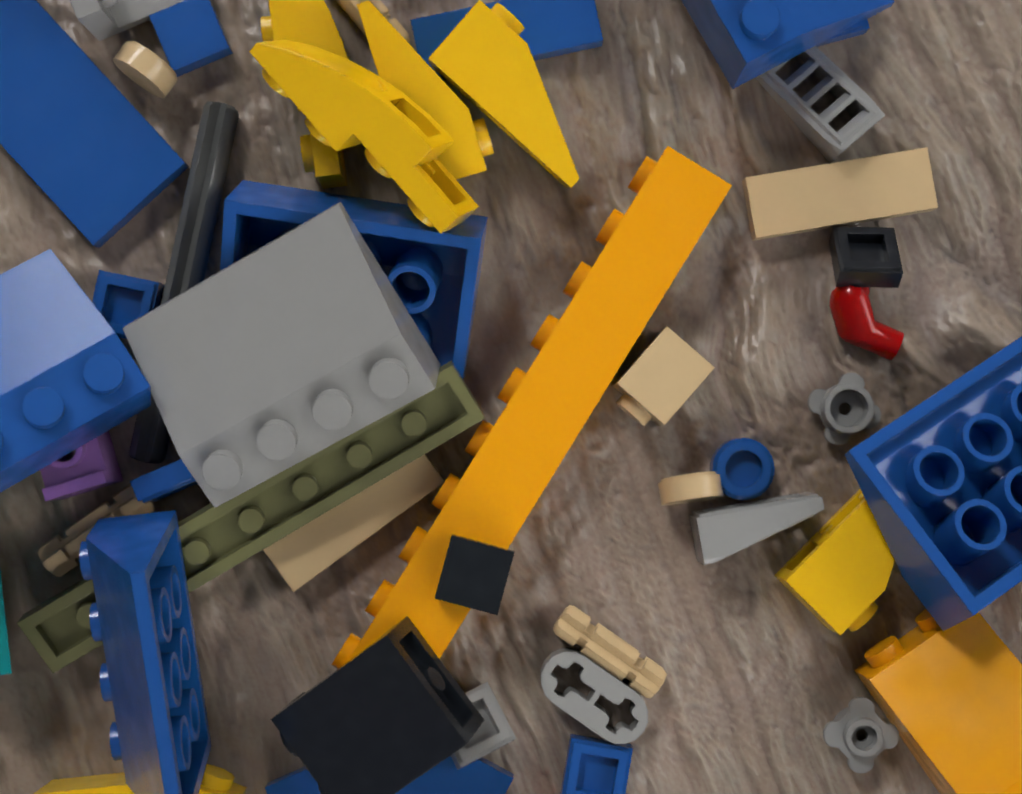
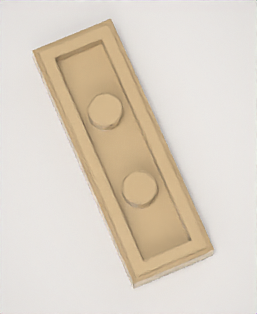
[742,147,938,241]
[263,454,445,592]

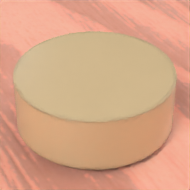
[113,41,178,98]
[658,471,723,506]

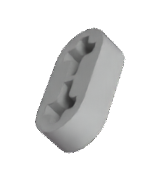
[540,648,648,744]

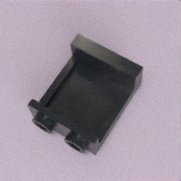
[271,616,484,794]

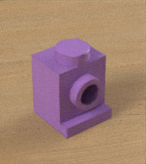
[40,430,124,501]

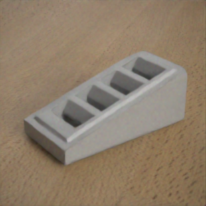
[755,46,885,163]
[688,492,825,565]

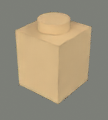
[613,326,715,427]

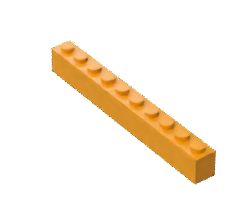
[331,146,732,669]

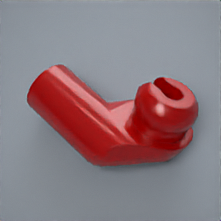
[829,285,904,361]

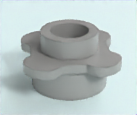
[807,373,881,445]
[823,697,899,773]

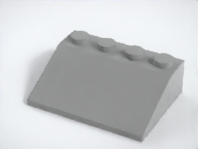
[123,202,441,508]

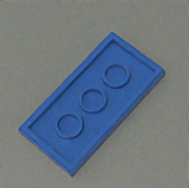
[0,0,189,248]

